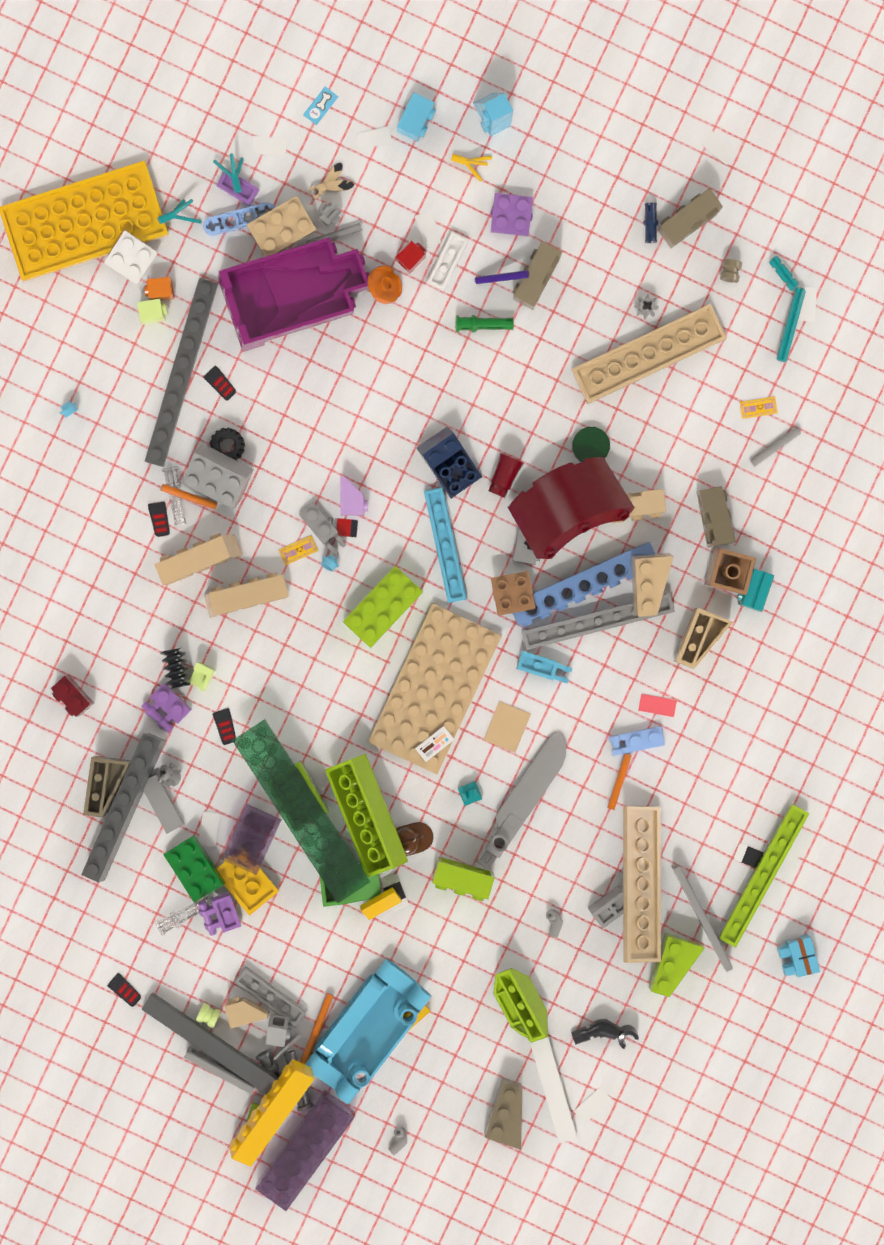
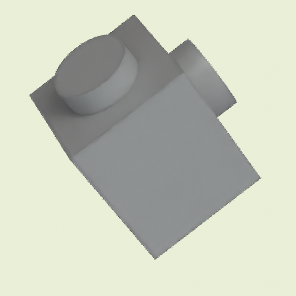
[265,1014,292,1047]

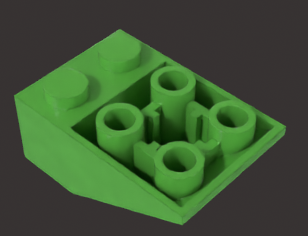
[319,861,381,907]

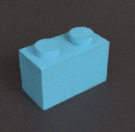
[397,92,436,142]

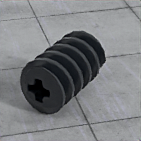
[160,648,191,689]

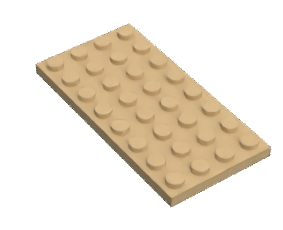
[368,603,501,774]

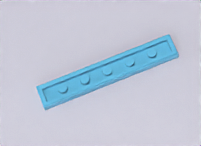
[424,487,467,603]

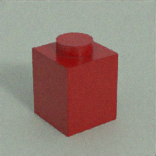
[396,241,426,274]

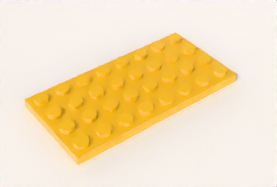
[0,160,169,282]

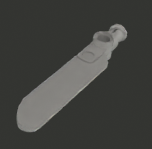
[476,734,566,871]

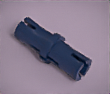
[643,203,659,243]

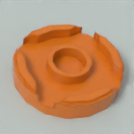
[368,265,402,304]

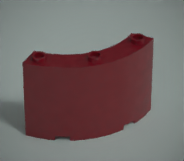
[507,457,635,559]

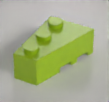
[649,933,705,997]

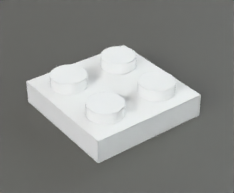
[104,230,158,285]

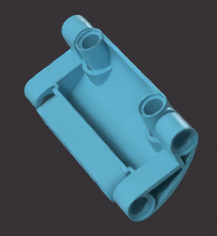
[305,959,432,1104]

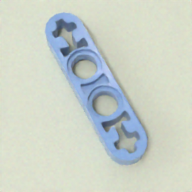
[203,202,275,236]

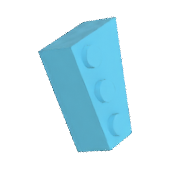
[473,93,513,137]

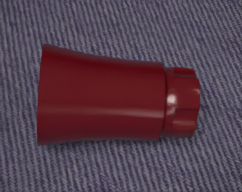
[488,453,524,498]

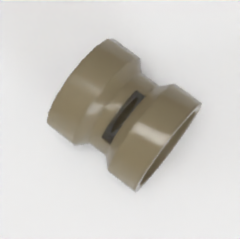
[720,259,742,283]

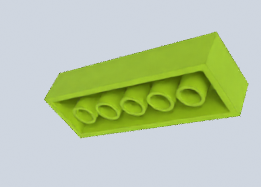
[325,753,408,878]

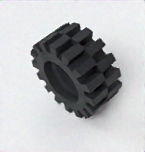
[209,427,245,461]

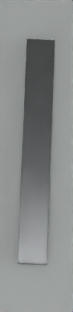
[141,992,278,1095]

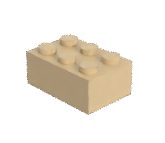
[247,195,316,257]

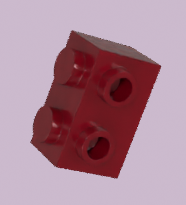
[50,675,95,717]

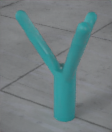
[213,153,244,193]
[157,199,202,224]

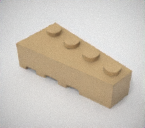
[154,533,243,586]

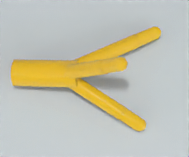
[451,153,492,181]

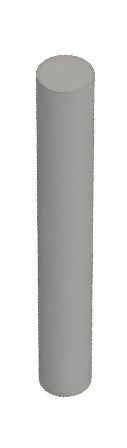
[306,223,362,244]
[750,427,801,467]

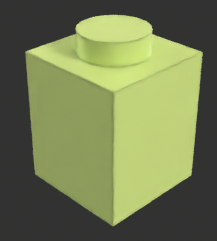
[137,298,168,325]

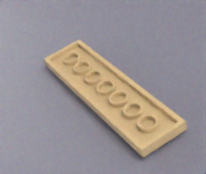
[571,304,727,404]
[623,806,661,963]

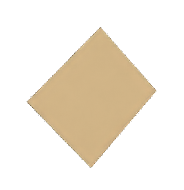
[484,701,531,753]

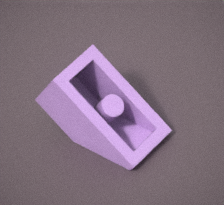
[340,476,368,516]

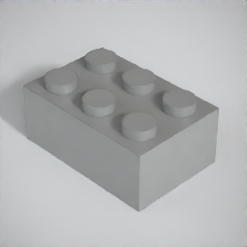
[182,443,254,510]

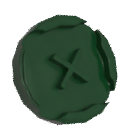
[572,427,610,462]

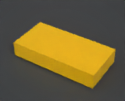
[360,887,402,920]

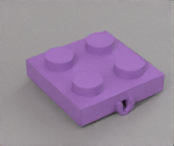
[490,193,533,237]

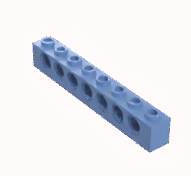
[512,542,655,627]

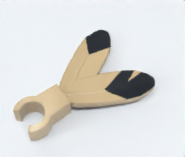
[309,163,354,199]

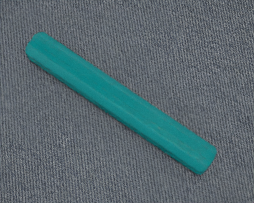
[776,287,806,362]

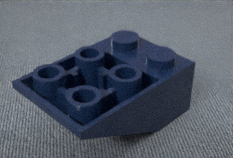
[416,426,482,499]

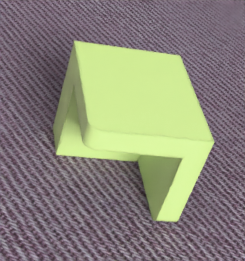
[189,662,216,691]

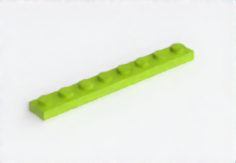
[718,804,810,948]

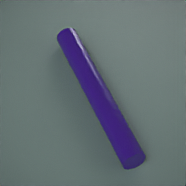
[475,270,529,284]

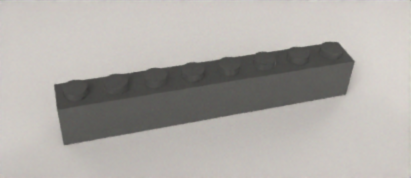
[81,733,166,883]

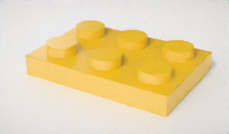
[217,846,280,916]

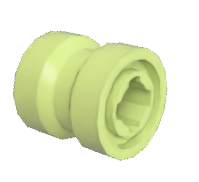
[196,1003,221,1028]

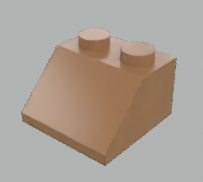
[704,548,756,595]

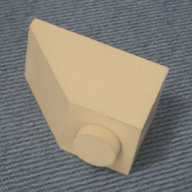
[224,996,269,1029]

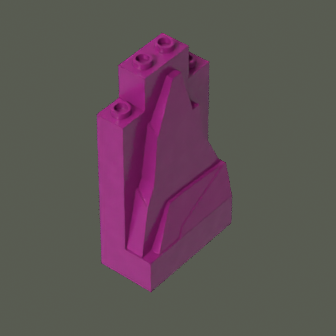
[218,237,369,352]

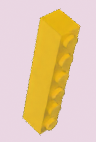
[229,1059,315,1167]

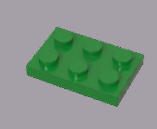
[163,835,225,903]

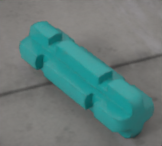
[769,256,799,290]

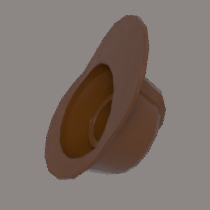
[396,822,434,856]

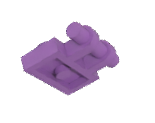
[141,683,192,733]
[198,892,241,936]

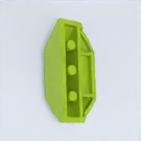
[493,968,548,1043]

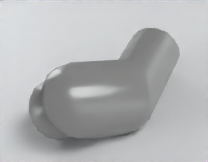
[546,909,563,938]
[388,1127,407,1155]

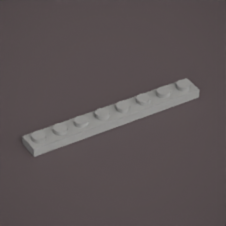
[521,593,675,650]

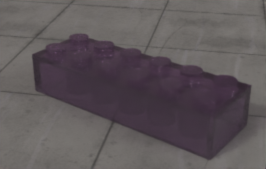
[255,1089,355,1211]

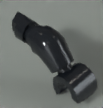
[571,1019,639,1049]

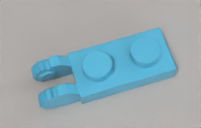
[516,651,572,684]

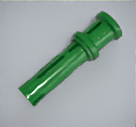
[455,315,514,333]

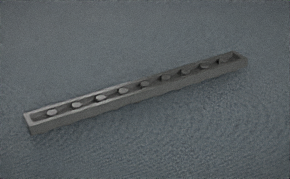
[144,278,218,467]

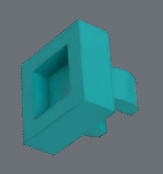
[458,781,482,806]

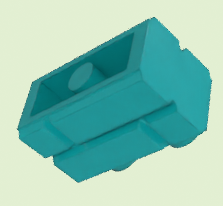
[737,569,775,612]

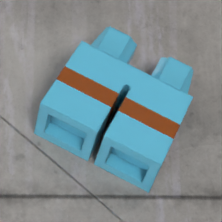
[777,934,820,977]

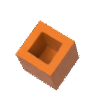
[144,277,174,301]

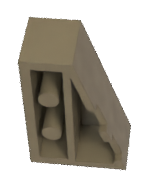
[658,188,723,248]
[512,241,562,310]
[697,486,736,548]

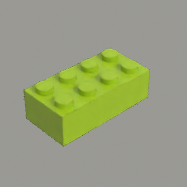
[343,566,423,648]

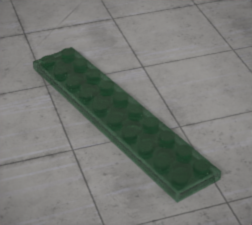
[232,719,371,903]

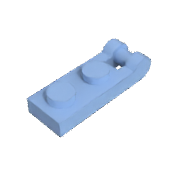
[609,726,665,756]

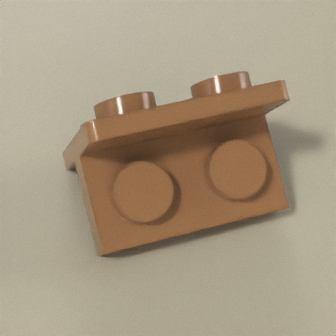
[491,571,535,616]

